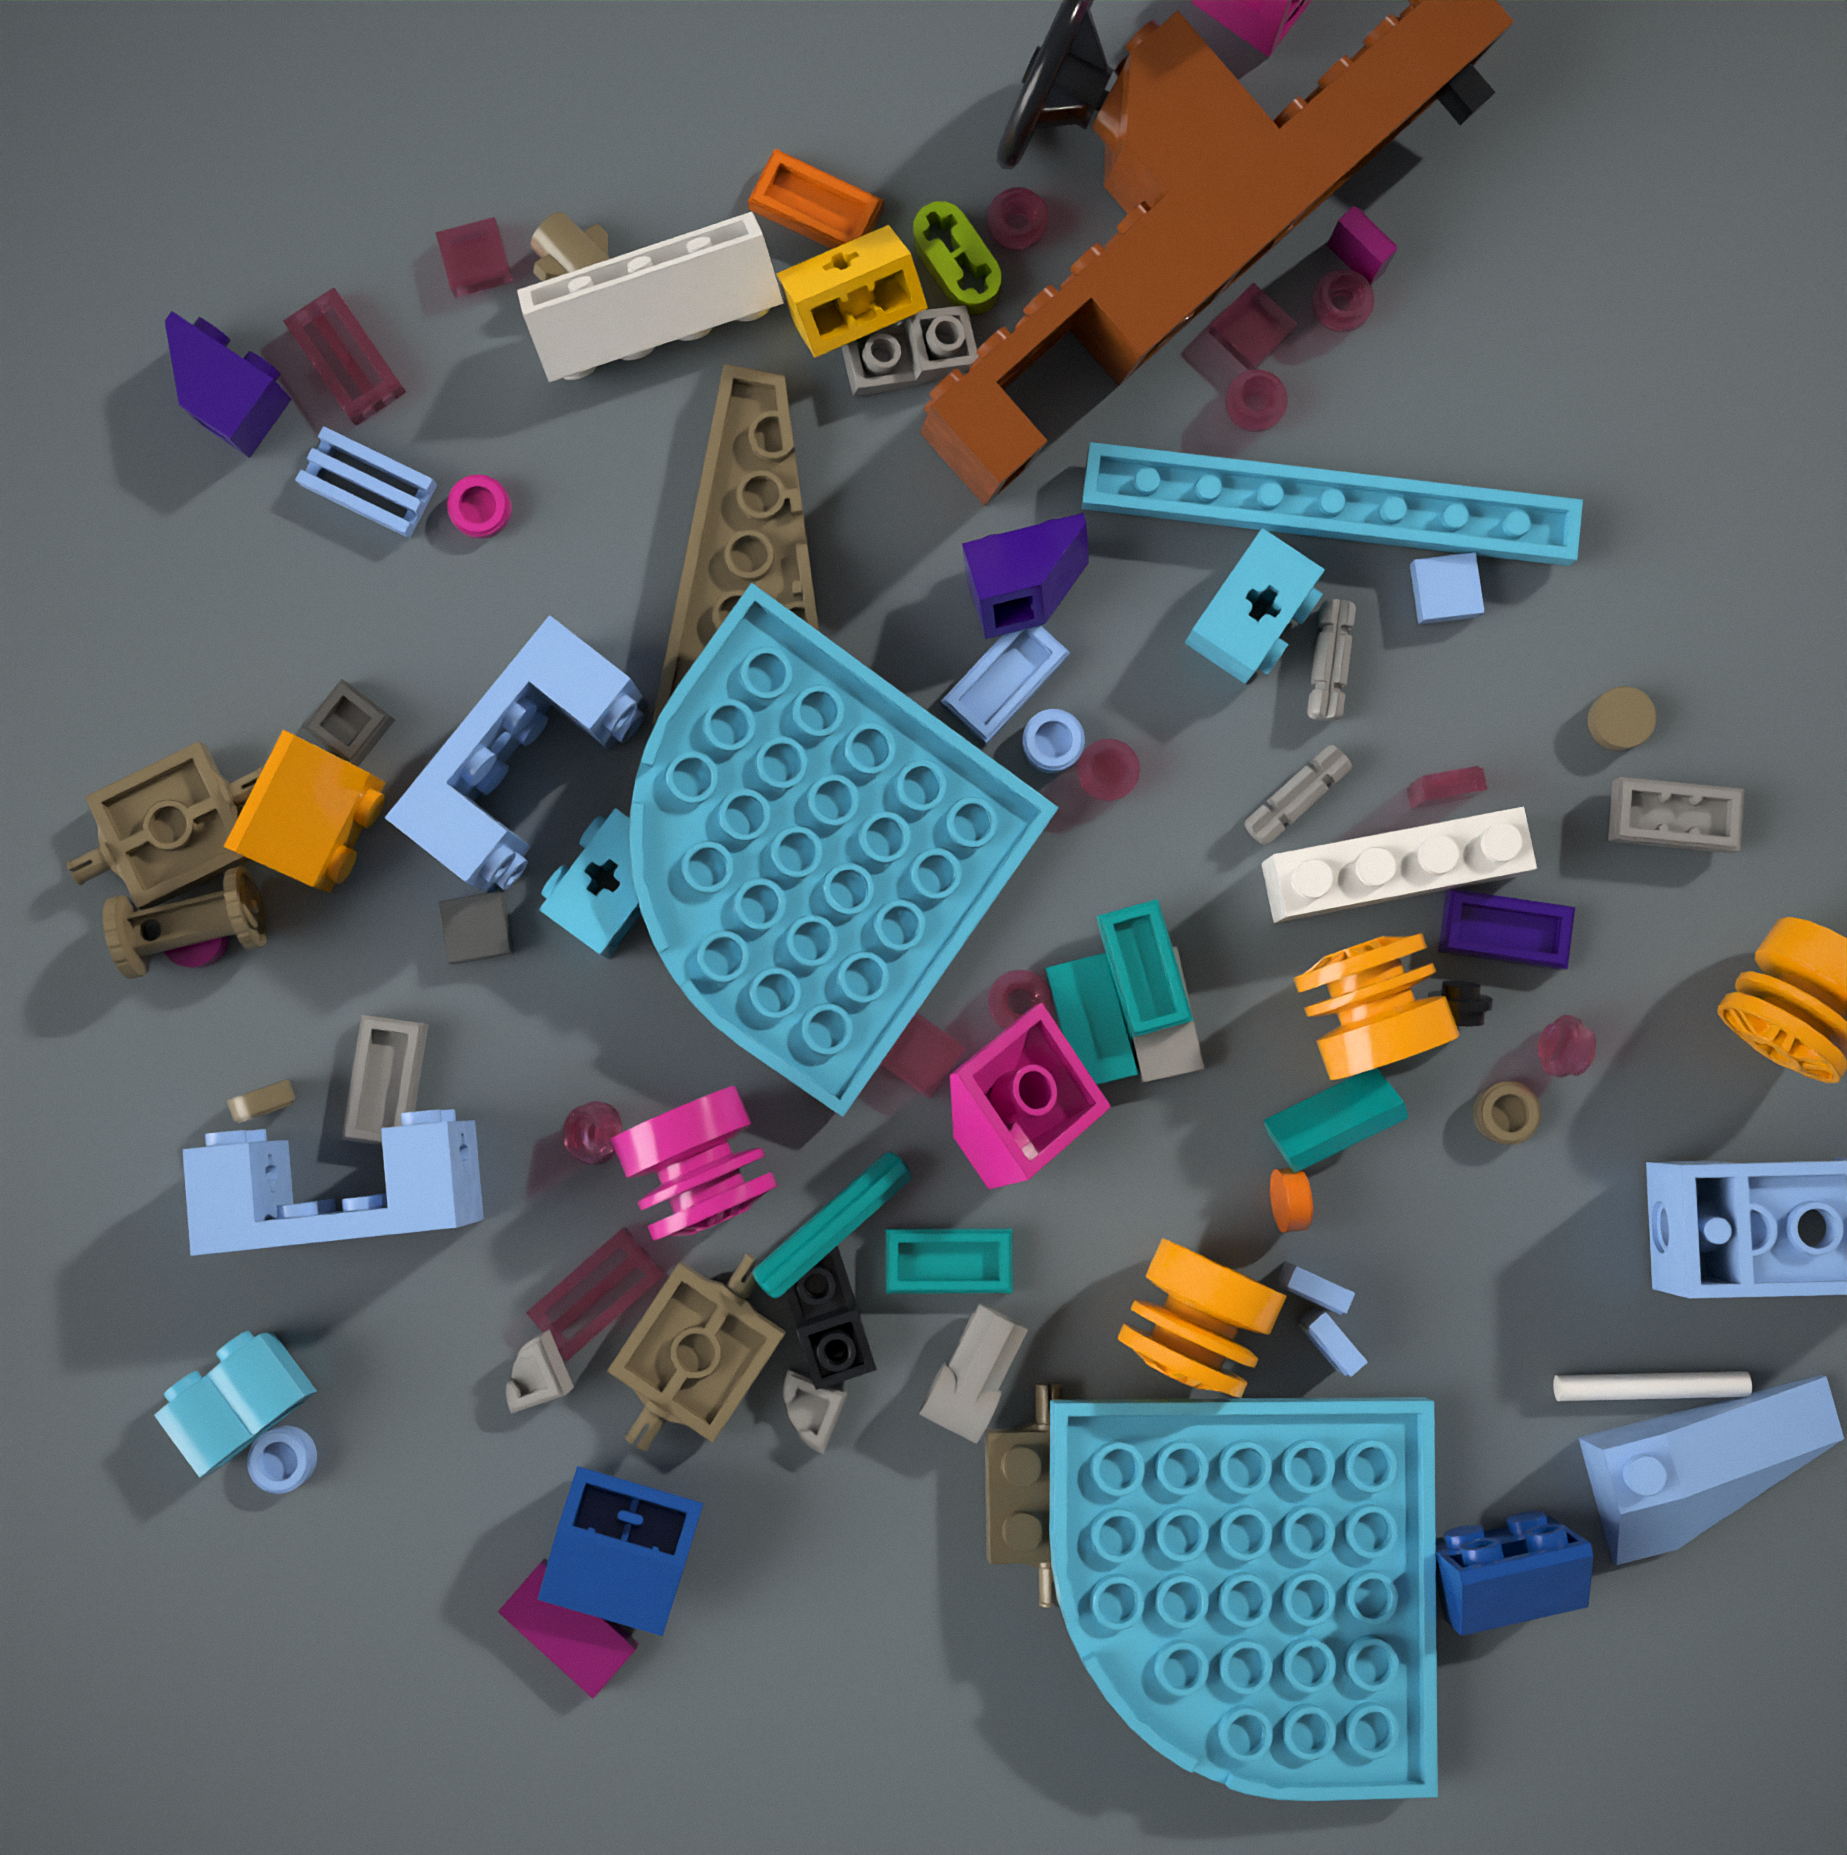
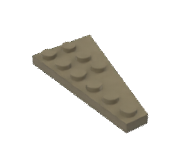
[652,364,819,726]

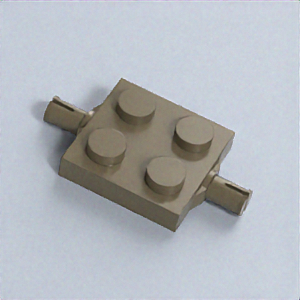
[67,741,263,910]
[607,1253,786,1452]
[985,1382,1062,1608]

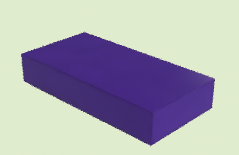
[1438,889,1575,970]

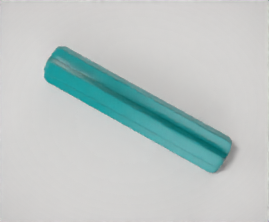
[752,1151,912,1298]

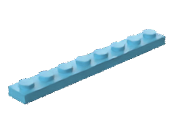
[1081,442,1583,566]

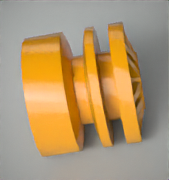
[1717,917,1847,1083]
[1293,932,1460,1080]
[1117,1237,1287,1398]

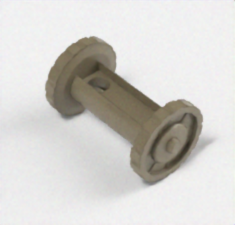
[102,866,268,979]

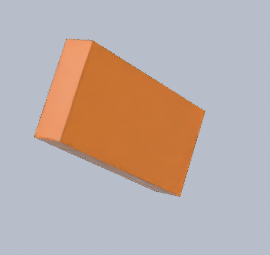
[748,149,884,249]

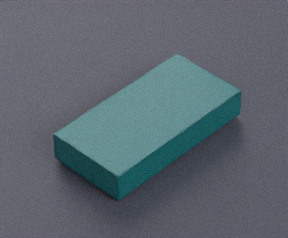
[1096,899,1194,1038]
[1044,953,1138,1085]
[1263,1068,1409,1173]
[886,1228,1013,1294]

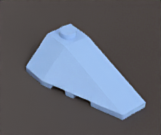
[1578,1375,1844,1565]

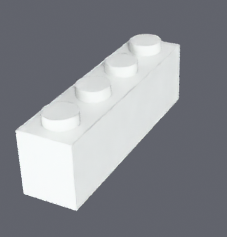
[517,212,784,382]
[1261,806,1537,923]

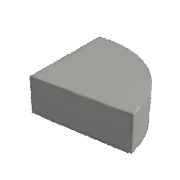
[506,1329,574,1413]
[783,1367,848,1454]

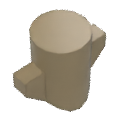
[530,212,609,282]

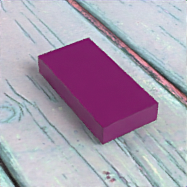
[498,1558,639,1699]

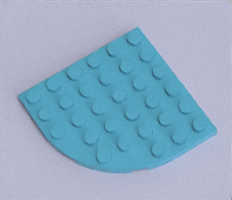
[629,583,1059,1117]
[1049,1397,1438,1801]

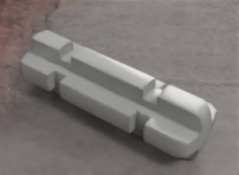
[1307,599,1356,722]
[1244,745,1352,846]

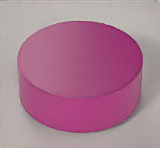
[447,474,512,539]

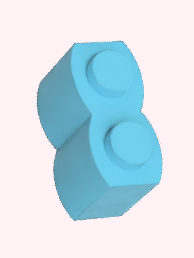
[154,1330,317,1478]

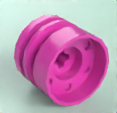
[610,1086,778,1241]

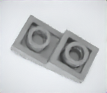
[841,305,979,397]

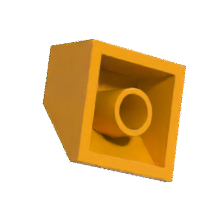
[224,730,386,893]

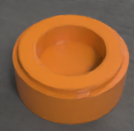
[1270,1168,1313,1233]

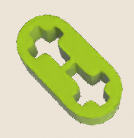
[913,201,1002,315]

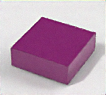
[1327,206,1397,287]

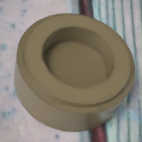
[1587,686,1656,751]
[226,1079,296,1123]
[1473,1081,1541,1145]

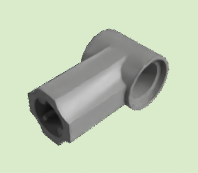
[919,1303,1028,1444]

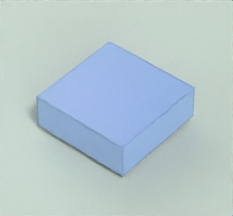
[1410,552,1484,625]
[1277,1261,1355,1315]
[1298,1306,1368,1377]

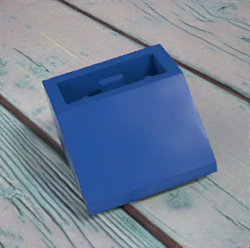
[537,1466,704,1636]
[1436,1511,1594,1636]

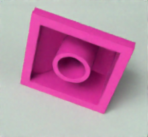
[950,1002,1111,1190]

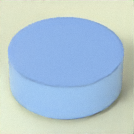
[1022,709,1085,774]
[247,1425,317,1494]

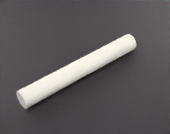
[1553,1371,1752,1401]

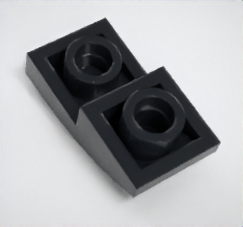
[786,1245,877,1390]

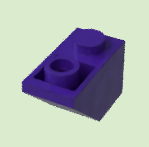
[165,311,292,458]
[962,513,1089,639]

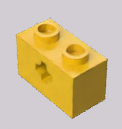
[776,225,928,358]

